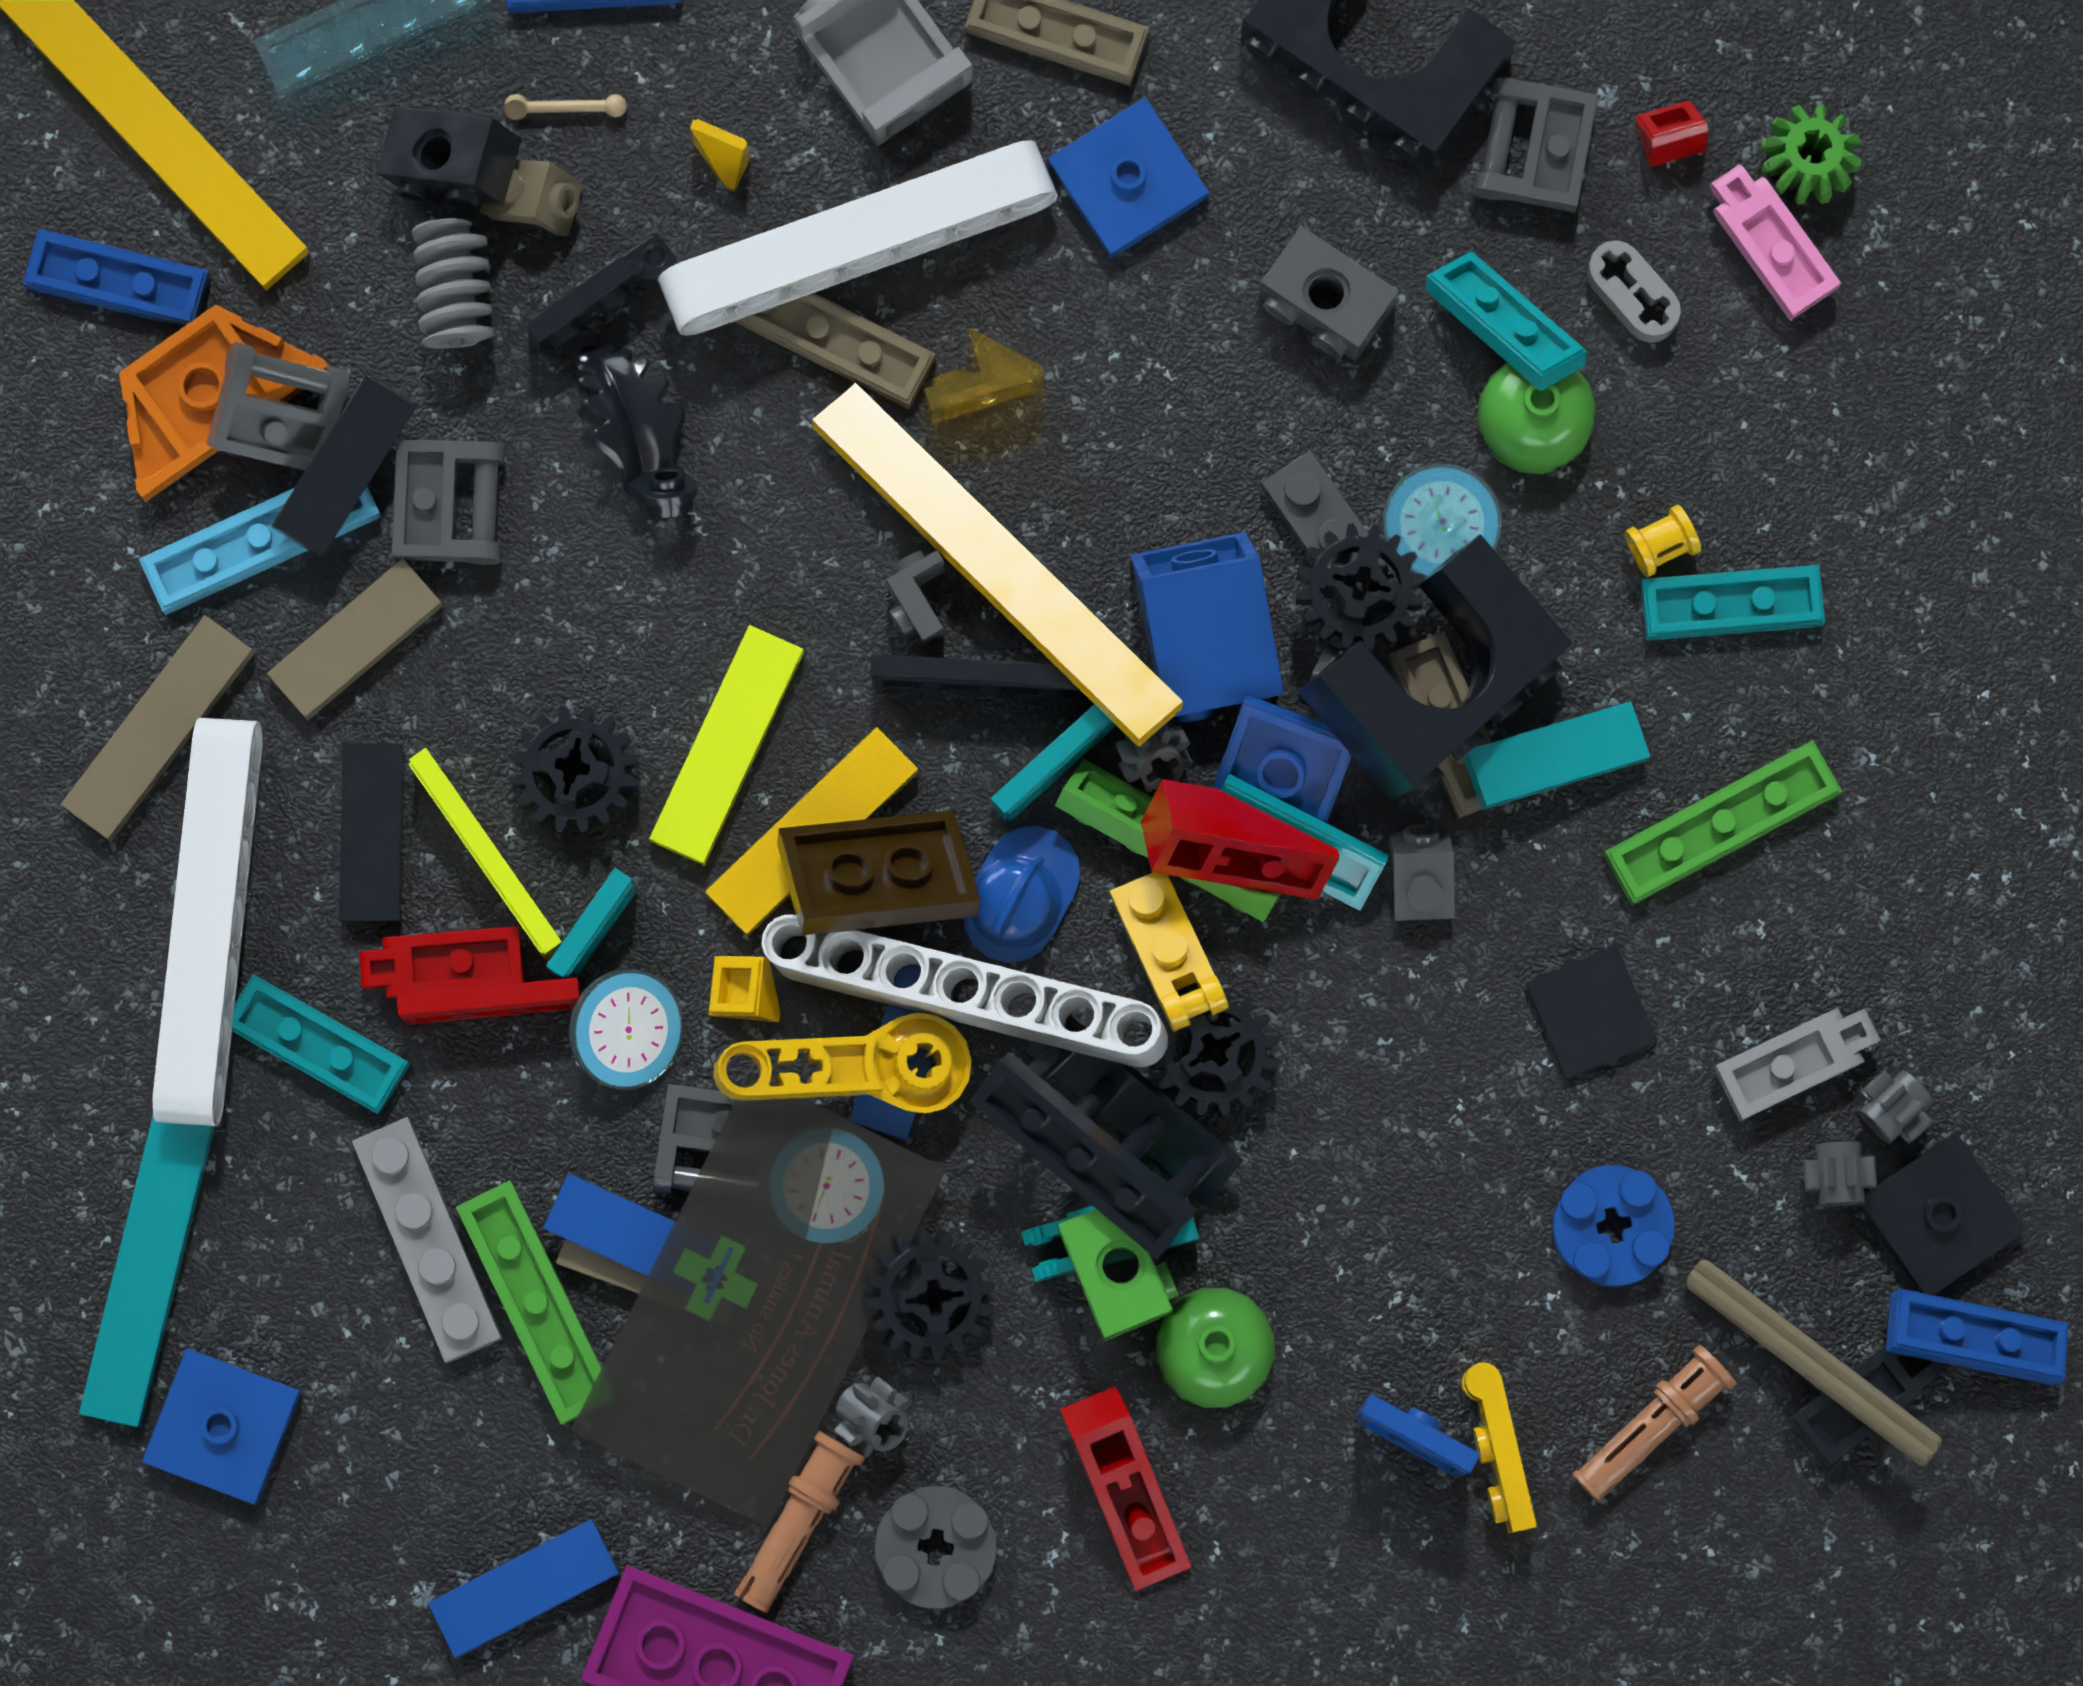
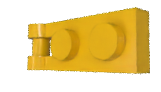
[1110,872,1229,1032]
[1461,1363,1537,1534]

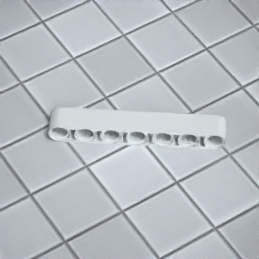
[658,140,1058,336]
[153,718,262,1126]
[762,915,1168,1067]

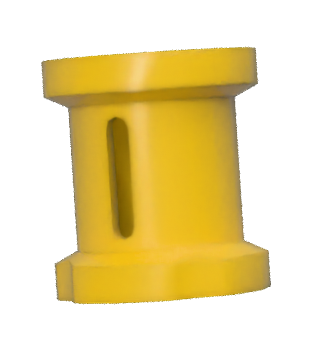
[1624,504,1701,578]

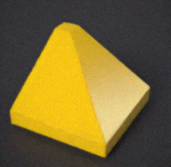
[690,119,750,192]
[708,956,780,1022]

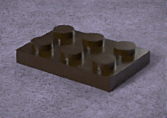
[777,810,981,935]

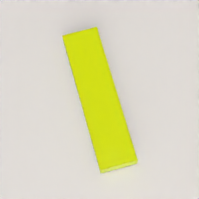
[649,625,804,866]
[408,748,562,961]

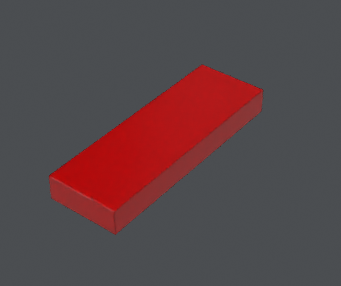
[397,978,584,1025]

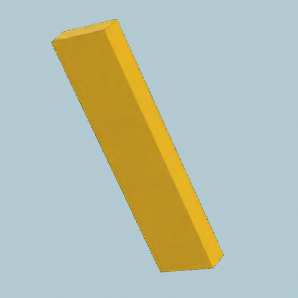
[705,727,919,937]

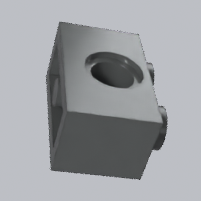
[1259,226,1399,362]

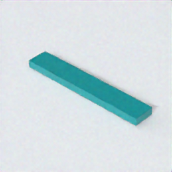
[79,1075,228,1428]

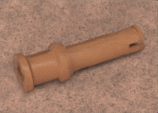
[1572,1344,1737,1503]
[734,1431,866,1613]

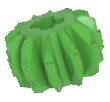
[1760,104,1861,205]

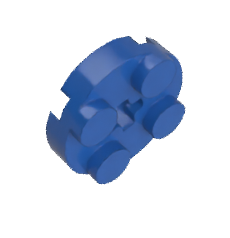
[1552,1165,1674,1287]

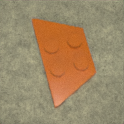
[119,305,328,502]

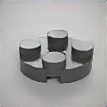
[875,1486,997,1609]

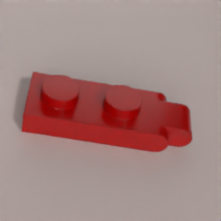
[359,926,524,999]

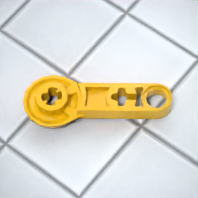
[713,1012,972,1114]

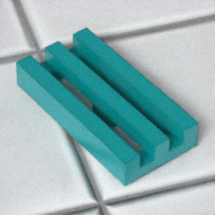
[546,868,637,979]

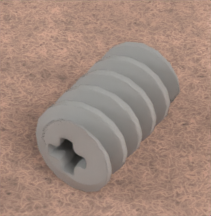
[412,218,494,349]

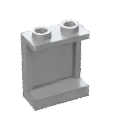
[795,0,973,147]

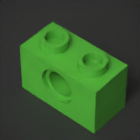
[1058,1209,1179,1342]

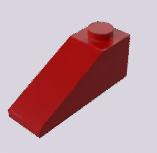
[1141,779,1340,900]
[1059,1386,1191,1591]

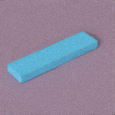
[139,486,381,615]

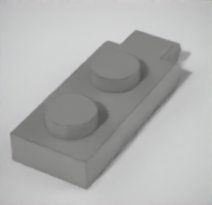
[1713,1008,1881,1122]

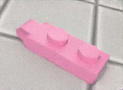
[1709,165,1841,321]

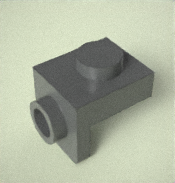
[886,551,945,651]
[1389,824,1455,921]

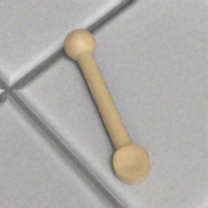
[504,94,627,120]

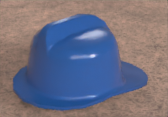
[963,826,1080,963]

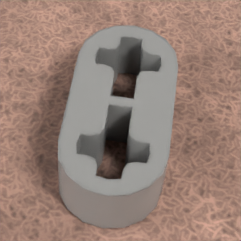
[1587,240,1681,343]

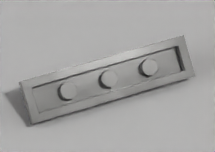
[352,1117,503,1364]

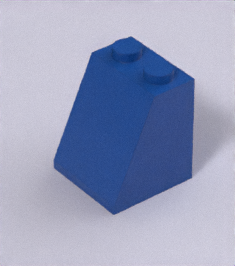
[1130,532,1284,722]

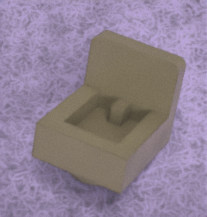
[480,159,582,236]

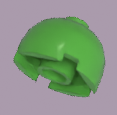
[1477,363,1596,474]
[1155,1288,1275,1408]

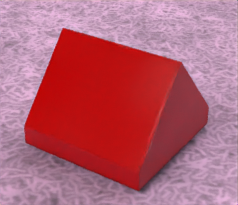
[1635,101,1709,167]

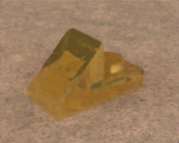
[924,328,1045,424]

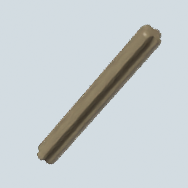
[1686,1260,1942,1466]

